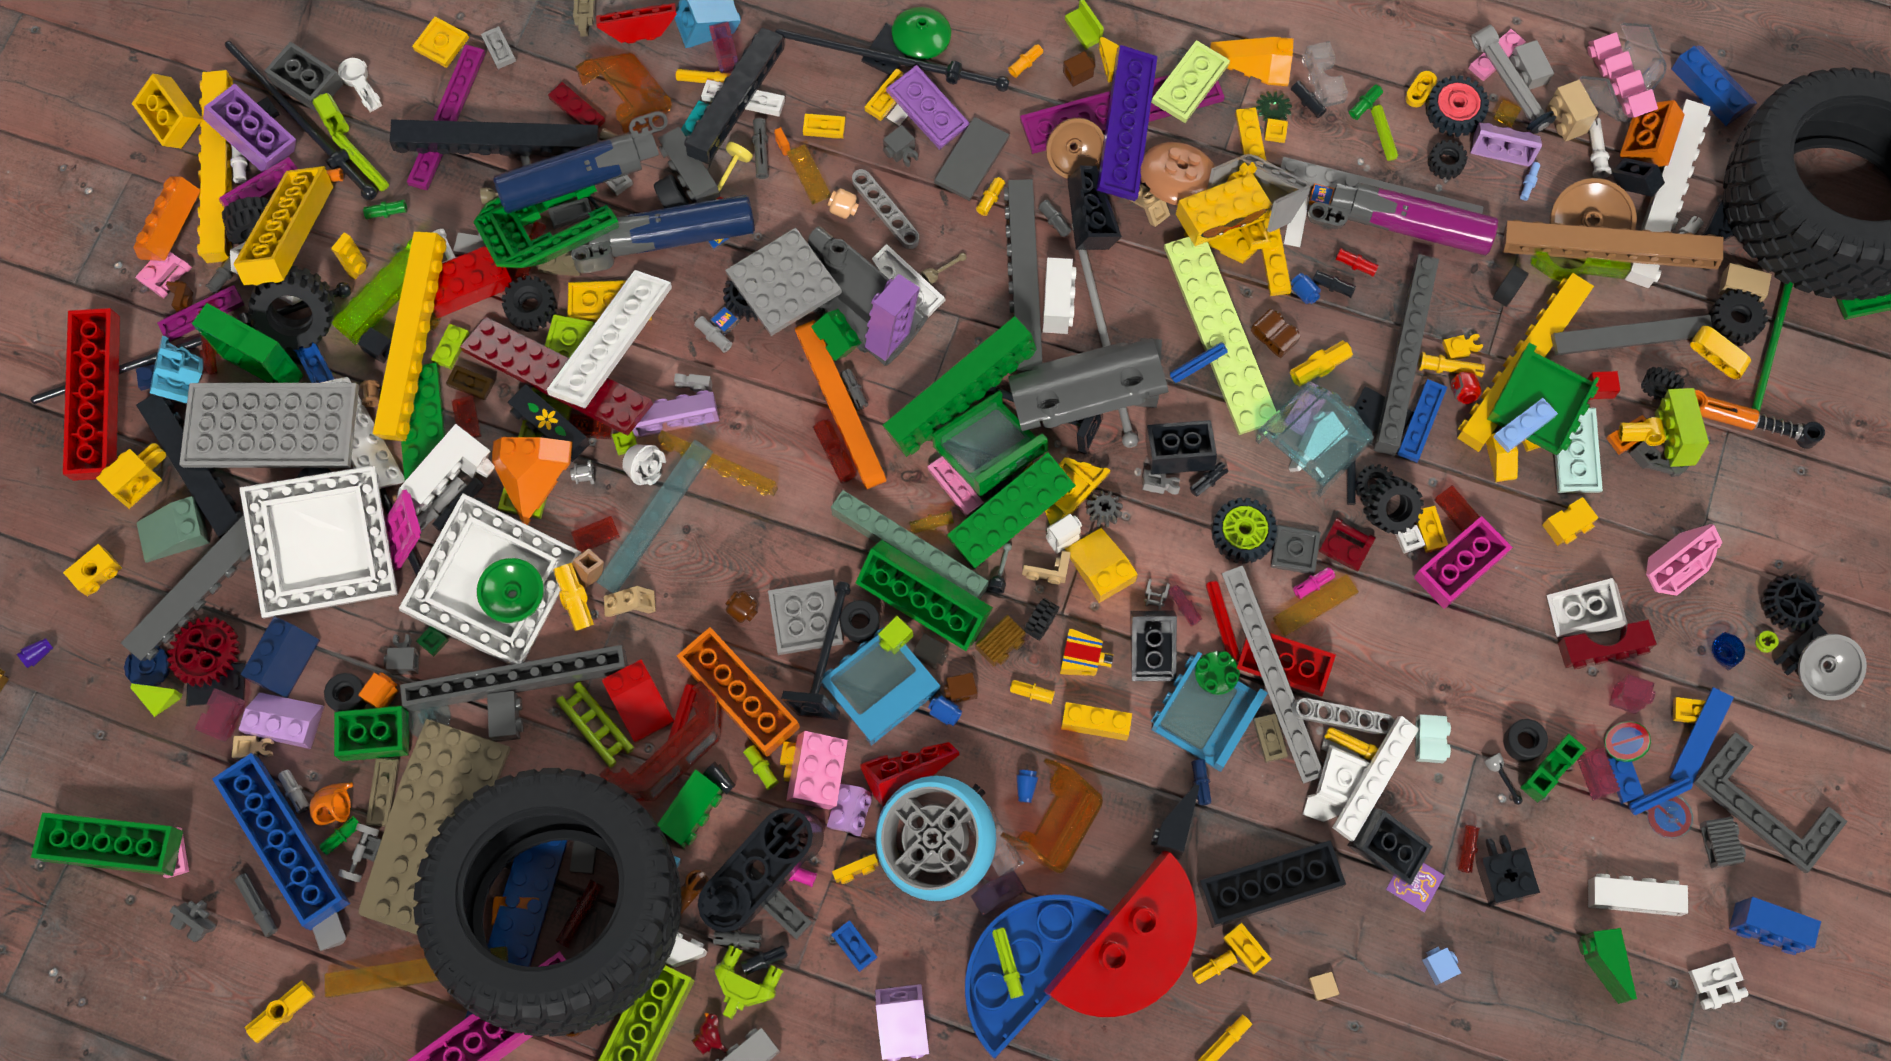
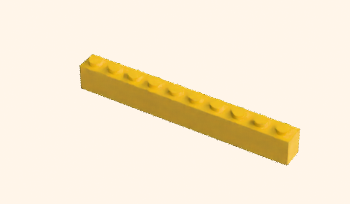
[197,70,233,263]
[373,232,446,441]
[1457,273,1594,452]

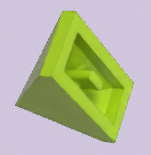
[130,683,183,717]

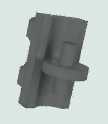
[169,900,217,942]

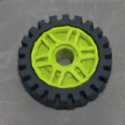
[1211,498,1277,564]

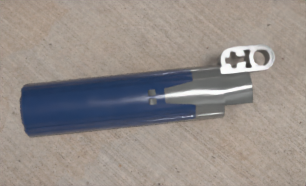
[493,111,668,214]
[571,195,755,273]

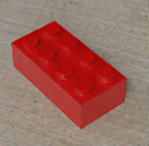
[433,246,512,319]

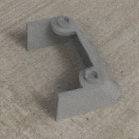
[1207,154,1311,232]

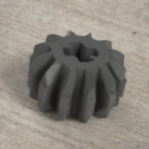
[1086,491,1123,528]

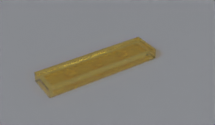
[1273,574,1359,637]

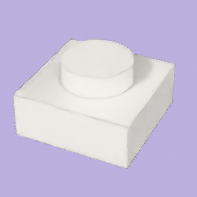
[1395,525,1425,554]

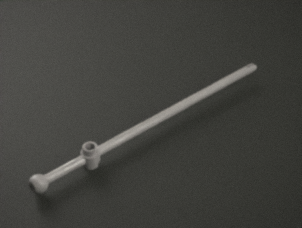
[1072,223,1139,448]

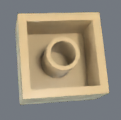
[1546,80,1598,142]

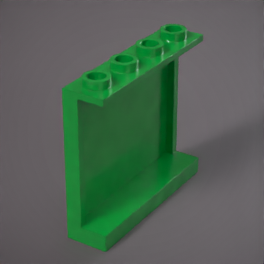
[1487,342,1599,455]

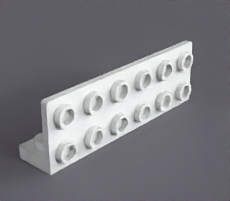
[320,377,405,489]

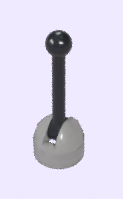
[1484,753,1523,805]

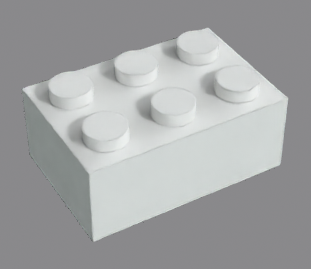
[1043,258,1076,334]

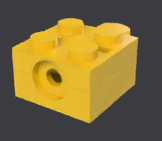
[96,443,166,509]

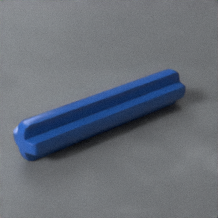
[1170,342,1228,383]
[1629,777,1693,815]

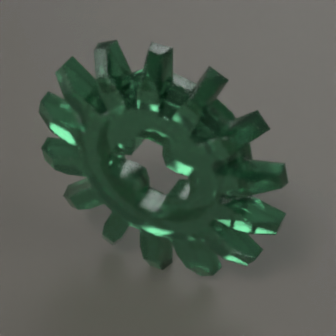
[1256,91,1292,121]

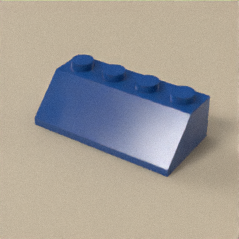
[1671,46,1757,126]

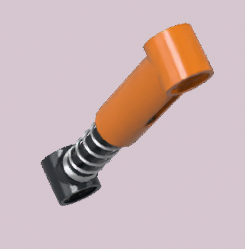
[1695,390,1825,449]

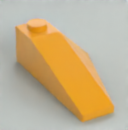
[1210,37,1294,86]

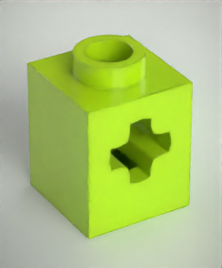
[878,616,913,655]

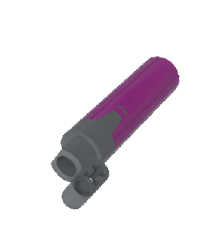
[1307,182,1498,256]

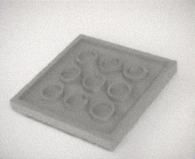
[726,228,842,336]

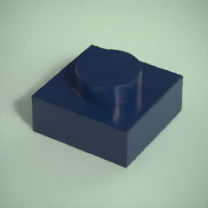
[136,364,155,391]

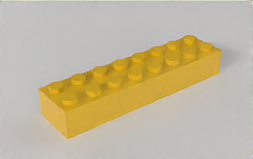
[234,166,333,285]

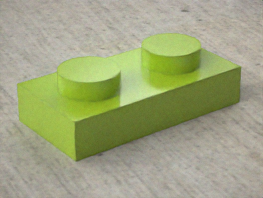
[431,324,470,370]

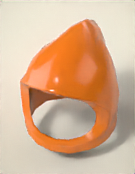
[309,782,353,825]

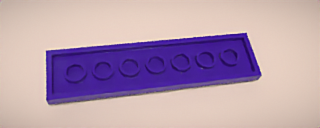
[1097,45,1158,201]

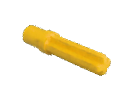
[676,69,731,83]
[1325,727,1378,760]
[1197,1014,1252,1061]

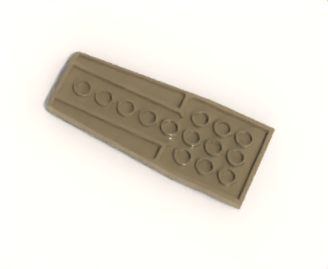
[359,719,511,935]

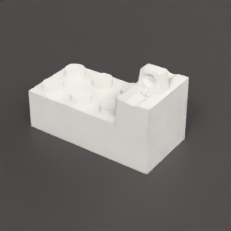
[397,424,495,515]

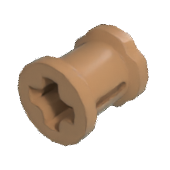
[360,380,380,407]

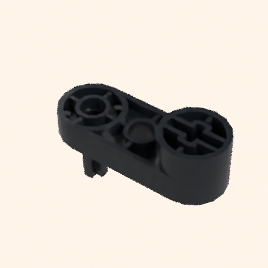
[698,808,824,932]

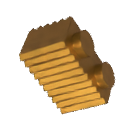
[975,615,1026,667]

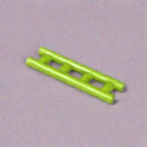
[556,682,634,768]

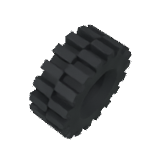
[502,276,558,332]
[1709,290,1768,346]

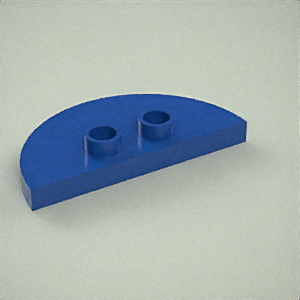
[965,894,1111,1060]

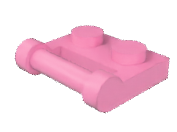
[135,252,192,299]

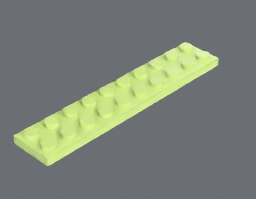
[1164,237,1280,435]

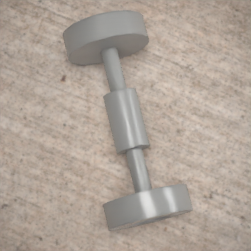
[338,823,380,883]

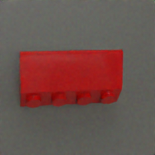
[1236,633,1336,697]

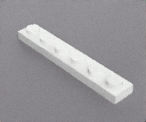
[1332,716,1419,841]

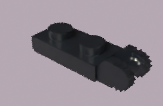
[1774,622,1828,676]

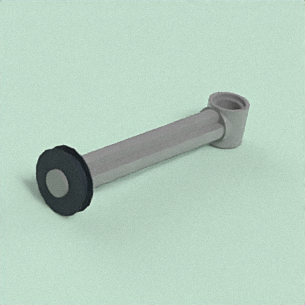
[1471,24,1557,134]

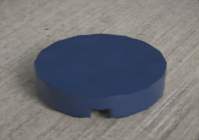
[124,648,171,687]

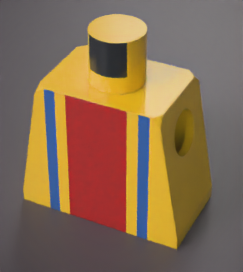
[1060,628,1114,676]

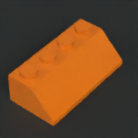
[133,176,201,261]

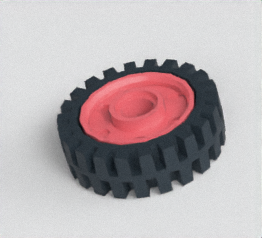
[1426,75,1489,137]

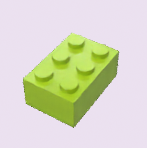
[1655,388,1709,467]

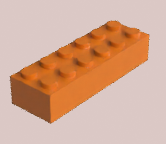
[677,627,800,757]

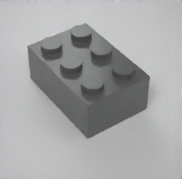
[264,42,343,113]

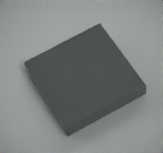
[1271,525,1321,575]

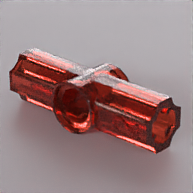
[813,419,857,483]

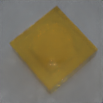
[1493,99,1522,127]

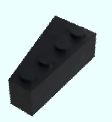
[1067,165,1122,250]

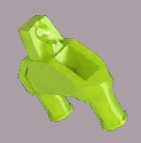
[714,945,784,1019]

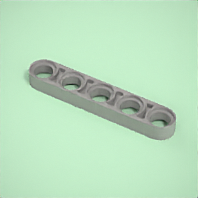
[852,169,919,249]
[1291,698,1395,735]

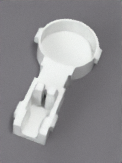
[338,58,382,112]

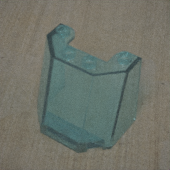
[1256,382,1374,497]

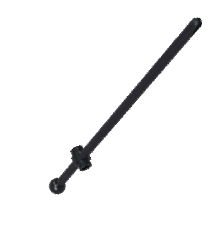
[775,29,1010,92]
[225,41,377,200]

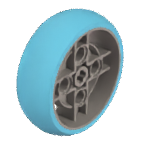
[876,776,996,901]

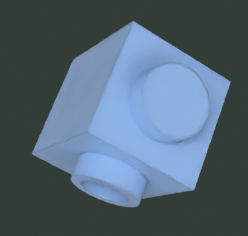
[1422,946,1461,985]

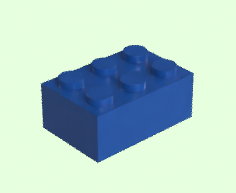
[1729,897,1821,955]

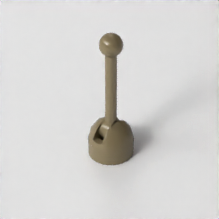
[480,187,498,204]
[921,253,967,285]

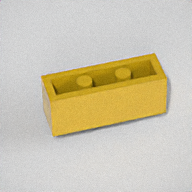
[1061,702,1132,741]

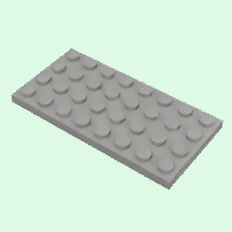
[179,383,359,468]

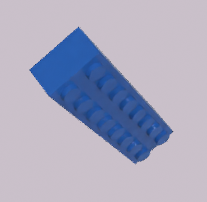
[212,753,350,931]

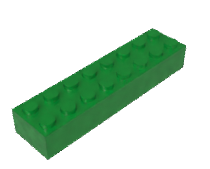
[883,316,1037,457]

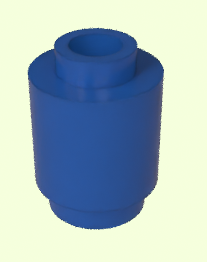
[1290,273,1321,304]
[928,696,963,726]

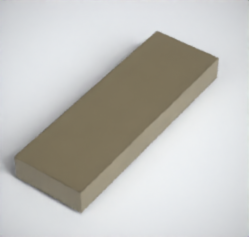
[366,758,400,827]

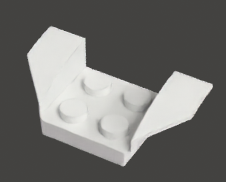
[1303,730,1370,822]

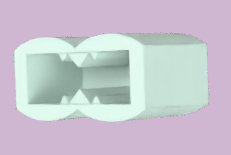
[1415,714,1451,763]

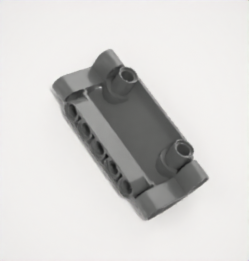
[808,226,928,366]
[1008,338,1169,431]

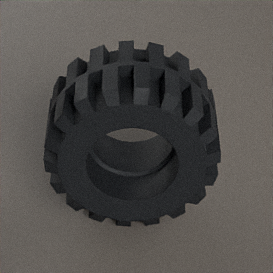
[222,197,269,245]
[1362,476,1424,534]

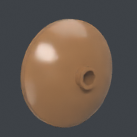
[1046,118,1105,179]

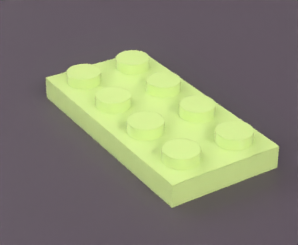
[1151,40,1230,123]

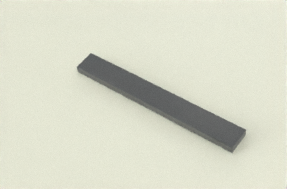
[1551,315,1713,356]

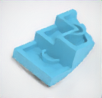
[150,336,204,403]

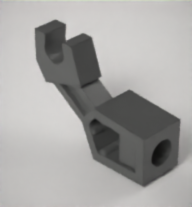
[1629,441,1689,477]

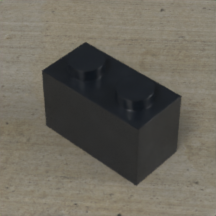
[1612,158,1665,197]

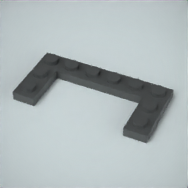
[1693,732,1848,873]

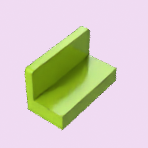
[1065,0,1104,50]

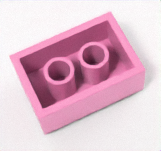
[786,731,848,810]

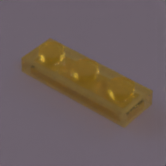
[787,144,831,205]

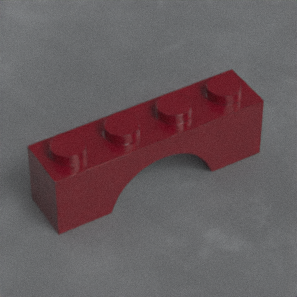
[1558,619,1657,670]

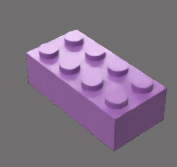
[203,84,296,172]
[865,274,920,361]

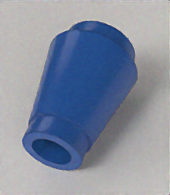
[1016,770,1039,803]

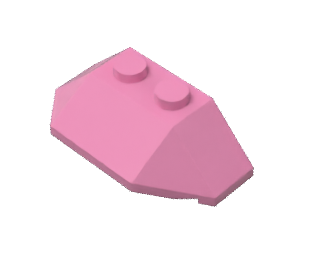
[1646,524,1722,596]

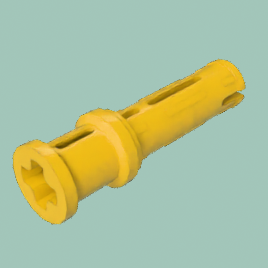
[1418,352,1485,377]

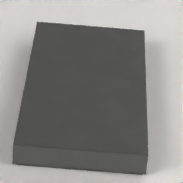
[934,117,1010,201]

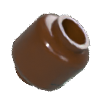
[725,591,758,623]

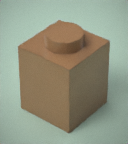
[572,549,604,588]

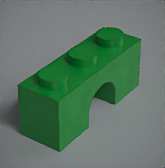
[1520,734,1587,803]

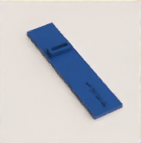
[1670,687,1734,784]

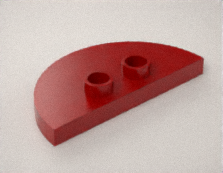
[1044,851,1197,1017]

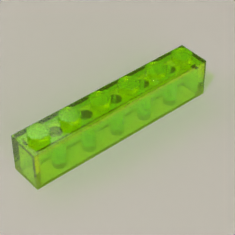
[332,238,412,345]

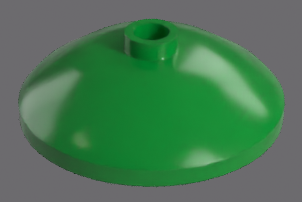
[892,7,951,59]
[477,558,544,623]

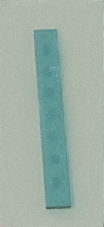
[597,439,713,593]

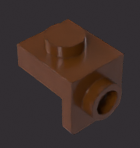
[166,280,193,312]

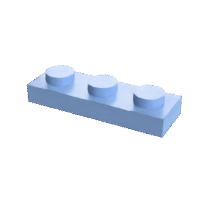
[1493,398,1558,453]

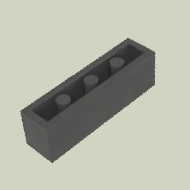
[658,127,721,203]

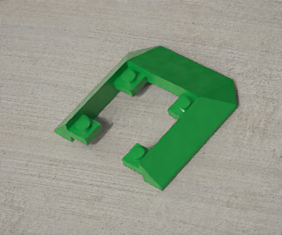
[473,185,619,268]

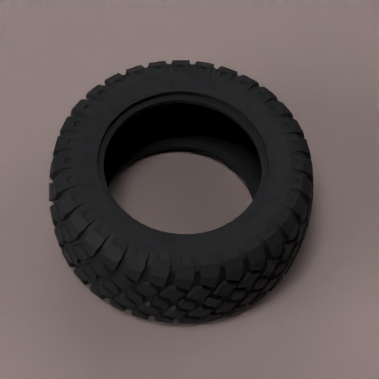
[1723,67,1891,300]
[413,768,682,1037]

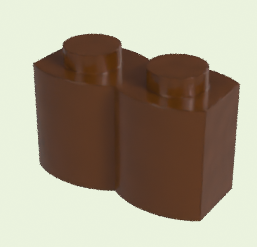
[1250,309,1301,358]

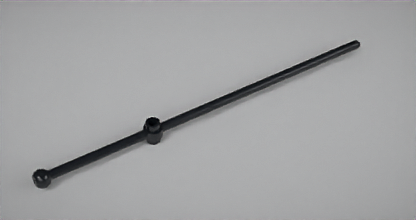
[30,282,352,404]

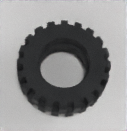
[248,265,335,350]

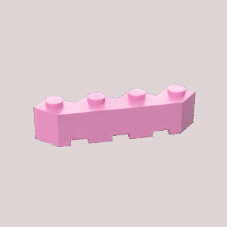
[1587,32,1658,118]

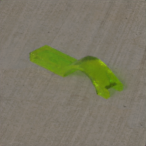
[1531,251,1631,282]

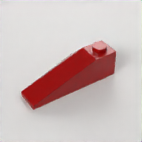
[860,742,960,806]

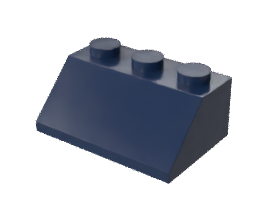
[241,616,320,698]

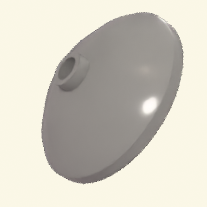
[1798,634,1867,700]

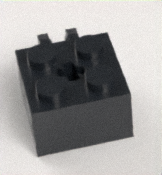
[1476,835,1540,907]

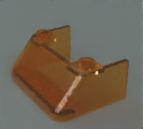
[1000,758,1103,873]

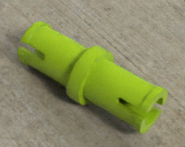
[743,745,779,790]

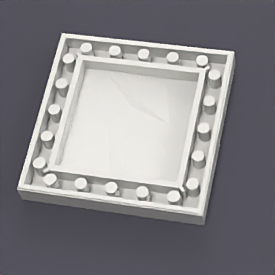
[240,466,398,618]
[399,493,581,665]

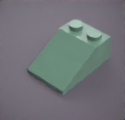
[136,496,210,563]

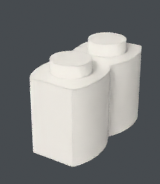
[1046,514,1082,554]

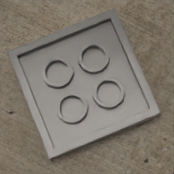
[768,580,843,655]

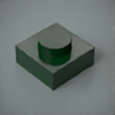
[416,626,449,657]

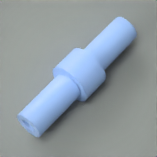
[1520,162,1540,201]

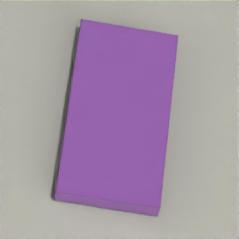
[886,65,970,150]

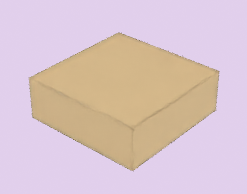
[1309,972,1339,1001]

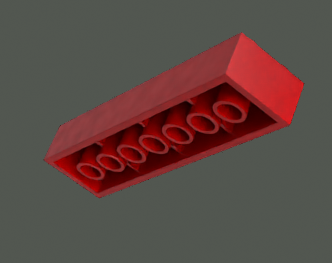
[63,308,120,481]

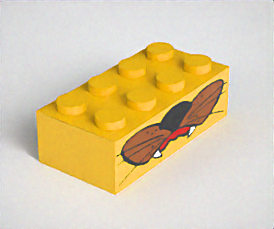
[1176,173,1272,246]

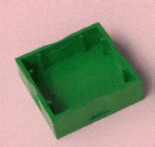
[192,303,304,383]

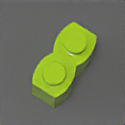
[313,93,349,136]

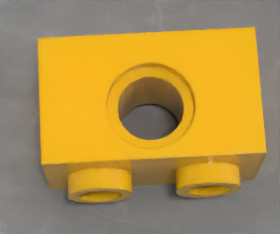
[63,544,122,597]

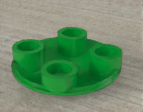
[1195,651,1240,695]

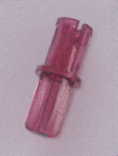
[1168,585,1203,627]

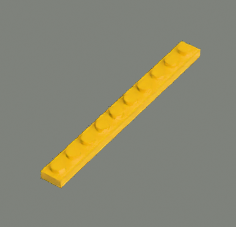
[1235,107,1292,296]

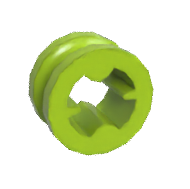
[1755,631,1779,653]

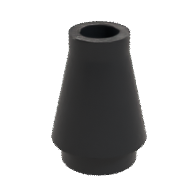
[703,762,736,795]

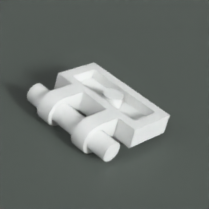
[1688,957,1748,1010]

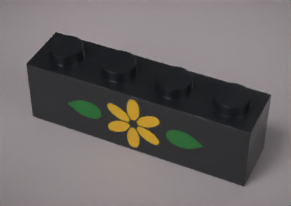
[508,384,590,462]

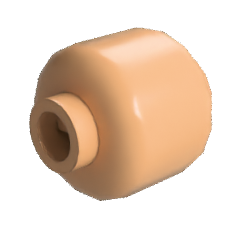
[827,188,859,219]

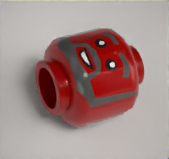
[1451,372,1481,404]

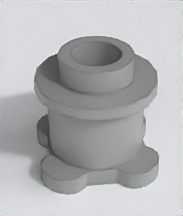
[570,460,595,484]

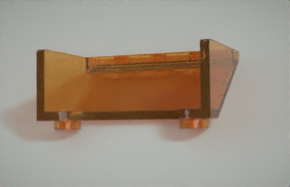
[575,52,672,134]

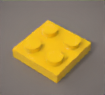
[412,17,469,68]

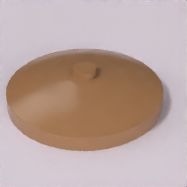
[1550,178,1637,262]

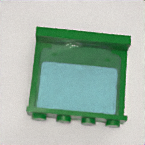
[932,391,1048,496]

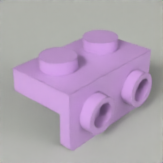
[827,784,873,836]

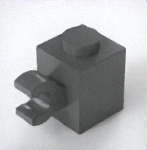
[883,125,918,167]
[384,634,420,675]

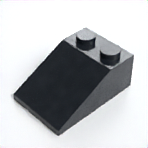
[1130,610,1177,681]
[1150,784,1200,859]
[1347,808,1433,885]

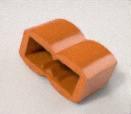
[358,672,399,708]

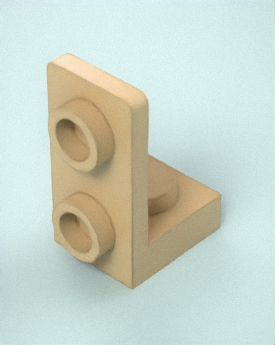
[1130,184,1170,227]
[1022,551,1071,584]
[604,586,656,617]

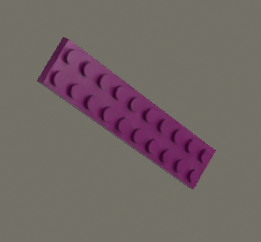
[1020,75,1225,154]

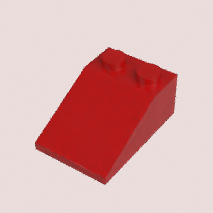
[602,659,674,743]

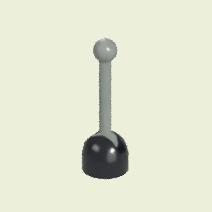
[988,543,1012,593]

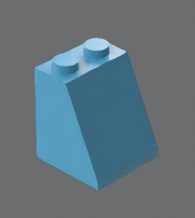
[674,0,741,48]

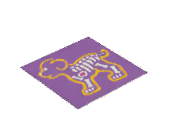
[1386,863,1445,913]

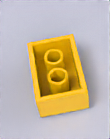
[132,74,202,149]

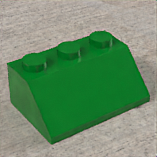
[657,769,723,849]

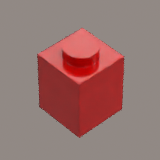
[1587,371,1621,400]

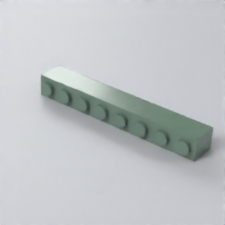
[831,490,988,599]

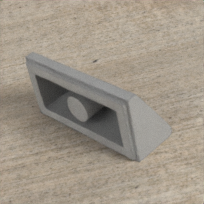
[312,912,346,951]

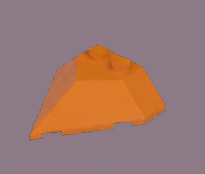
[492,437,572,525]

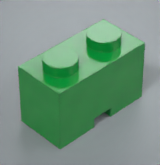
[811,309,862,361]

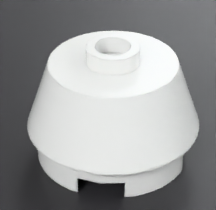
[622,445,666,485]

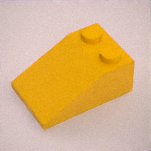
[1064,528,1138,603]

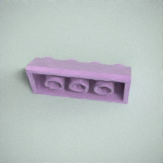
[632,390,719,438]

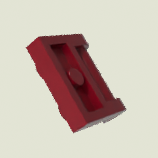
[1319,517,1376,572]

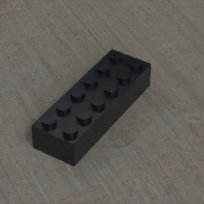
[1197,840,1346,928]

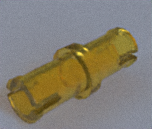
[909,510,954,534]

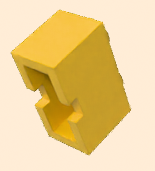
[1542,497,1598,546]

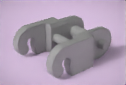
[1144,579,1170,610]

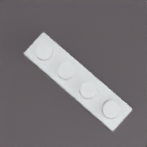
[701,80,785,117]

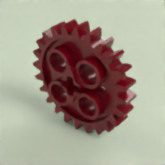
[167,617,241,687]

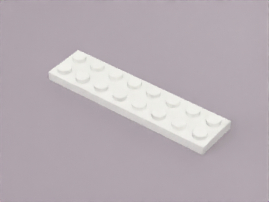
[547,270,672,408]

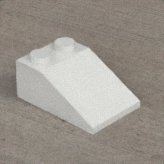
[1547,578,1627,637]

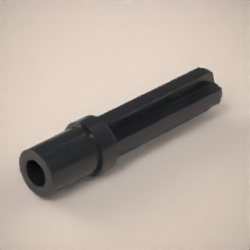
[432,478,484,532]

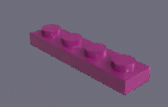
[219,157,298,208]
[157,285,245,342]

